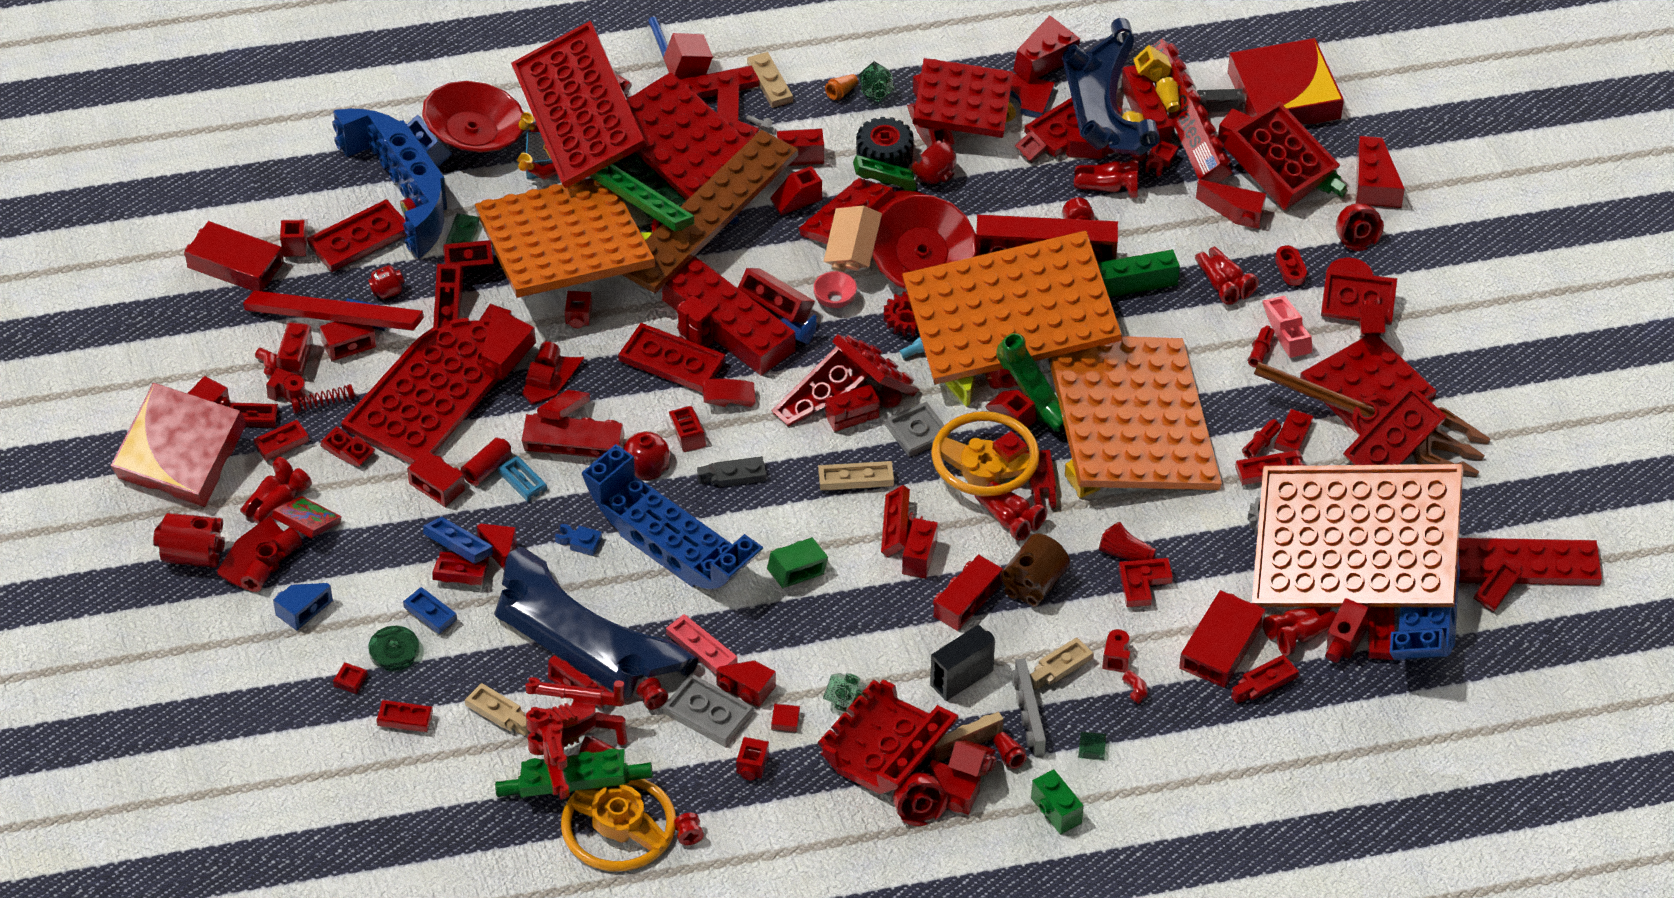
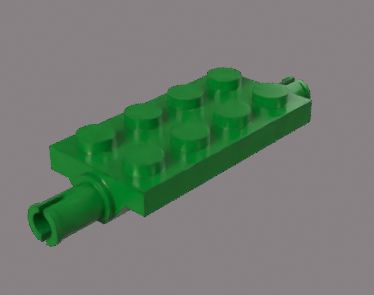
[495,748,653,797]

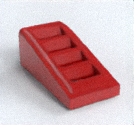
[669,406,706,452]

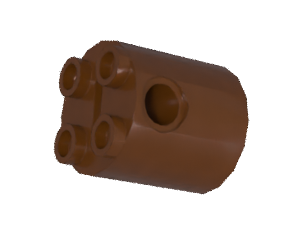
[1001,533,1070,607]

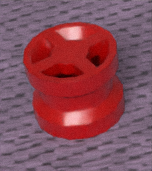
[636,677,668,710]
[674,813,704,845]

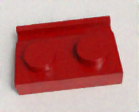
[432,552,489,585]

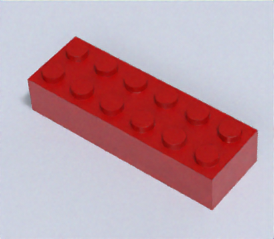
[976,214,1118,263]
[662,257,795,376]

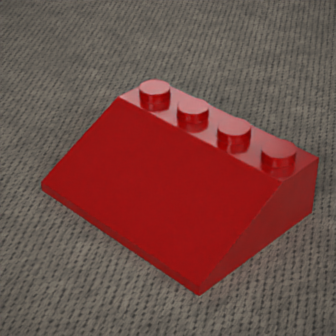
[1223,101,1340,210]

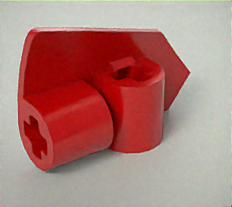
[522,341,584,405]

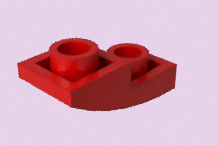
[703,379,756,407]
[320,426,375,467]

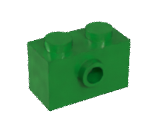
[767,537,828,589]
[1031,769,1084,835]

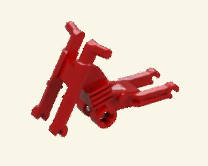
[525,677,628,799]

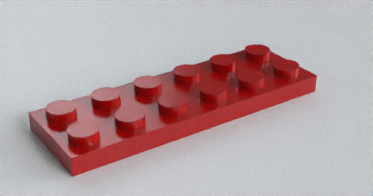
[1458,538,1602,585]

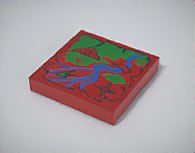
[272,496,342,538]

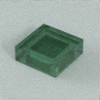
[1078,732,1106,760]

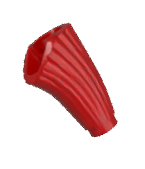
[1099,522,1156,561]

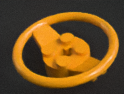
[931,411,1039,496]
[561,779,676,872]

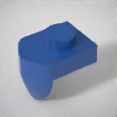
[781,315,817,344]

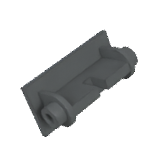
[1197,89,1245,112]

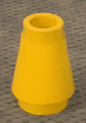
[1155,77,1180,113]

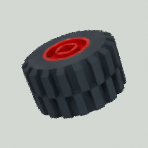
[856,117,914,169]

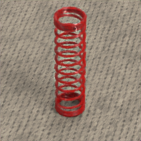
[291,384,355,414]

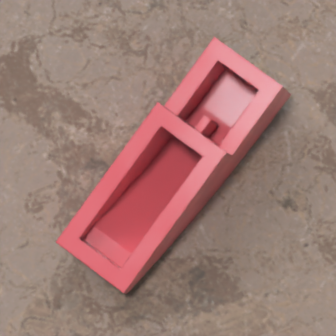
[1263,295,1312,358]

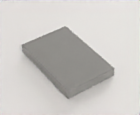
[662,673,755,748]

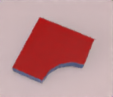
[1010,73,1055,118]

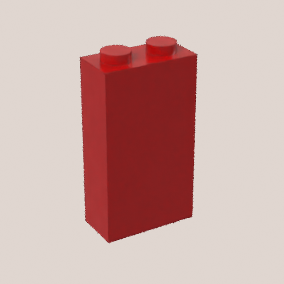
[184,221,284,291]
[1179,590,1266,688]

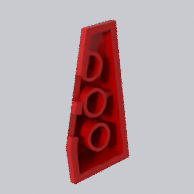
[771,346,870,426]

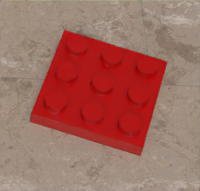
[832,334,919,397]

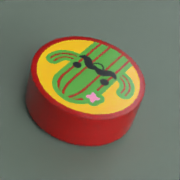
[400,198,416,217]

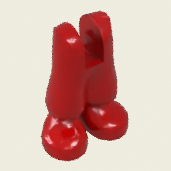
[1074,160,1139,198]
[1195,246,1259,305]
[240,457,312,524]
[975,480,1048,541]
[1262,607,1337,656]

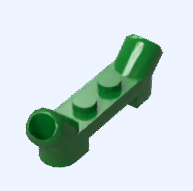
[996,333,1065,432]

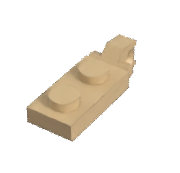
[1030,637,1094,690]
[465,683,530,736]

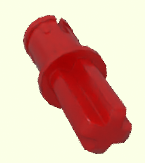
[1247,325,1275,368]
[1242,419,1281,458]

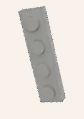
[1011,658,1046,757]

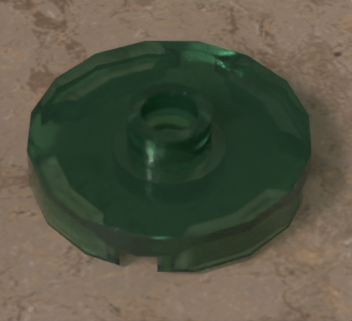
[368,625,420,671]

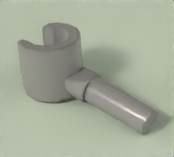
[746,115,774,134]

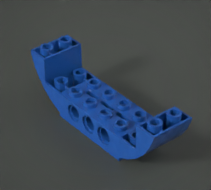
[332,108,447,259]
[582,444,763,589]
[1390,547,1460,660]

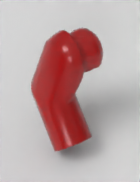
[255,347,278,376]
[1122,670,1148,704]

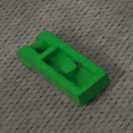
[853,155,917,191]

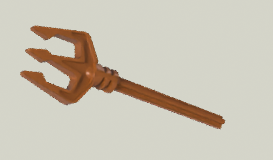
[1254,362,1490,477]

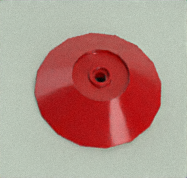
[422,80,525,152]
[872,195,977,289]

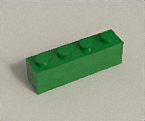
[1097,249,1180,298]

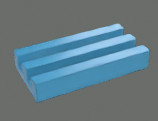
[498,456,547,502]

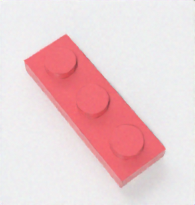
[666,614,738,674]

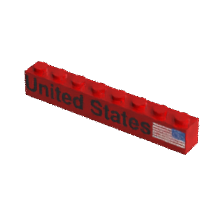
[1145,39,1233,183]

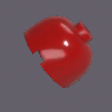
[911,139,957,184]
[1336,203,1384,251]
[623,431,671,480]
[893,773,948,826]

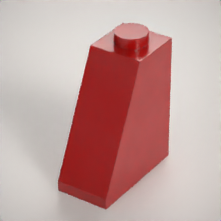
[481,308,536,380]

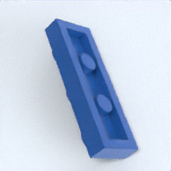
[423,516,493,564]

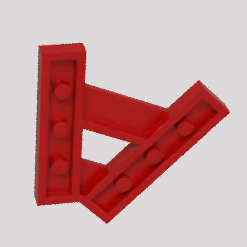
[680,65,760,142]

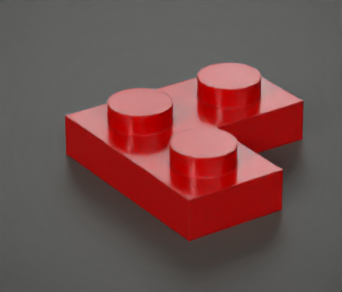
[1118,558,1173,607]

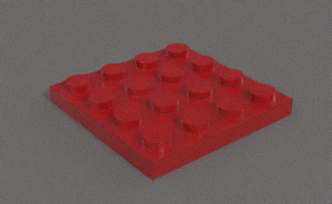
[913,58,1013,138]
[1300,333,1436,434]

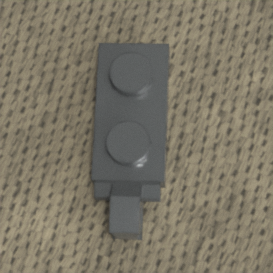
[697,456,767,487]

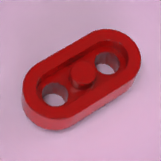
[1275,245,1307,286]

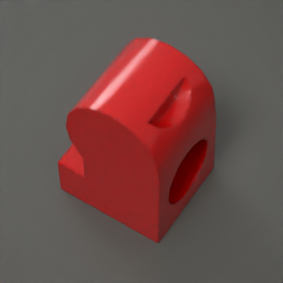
[266,368,306,403]
[1102,629,1130,673]

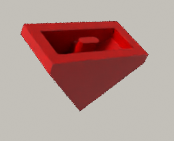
[477,524,517,570]

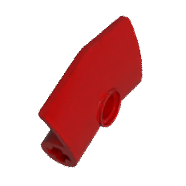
[217,516,303,592]

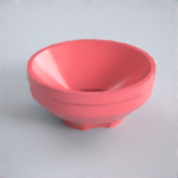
[814,271,857,308]

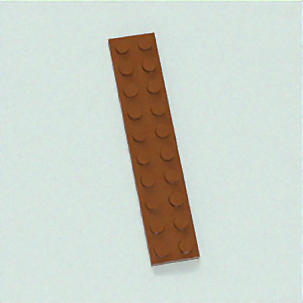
[621,130,798,294]

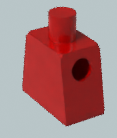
[1325,597,1369,663]

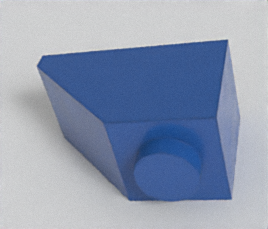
[273,583,333,631]

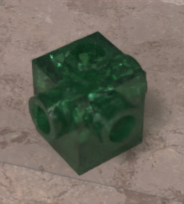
[858,61,895,102]
[823,673,867,712]

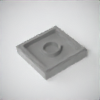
[885,401,951,457]

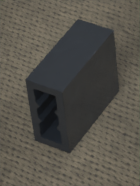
[930,624,995,701]

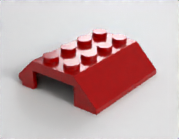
[817,679,959,794]

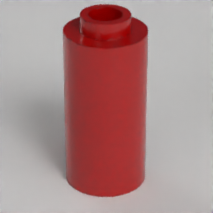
[461,437,512,486]

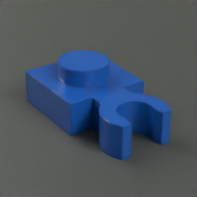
[555,524,602,556]

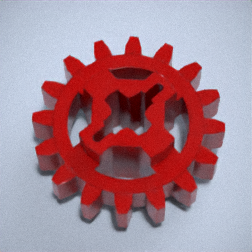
[883,291,918,337]

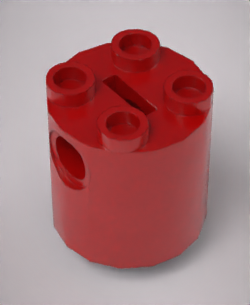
[153,513,225,568]

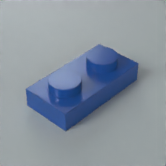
[403,587,457,634]

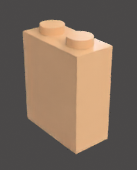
[823,206,882,272]

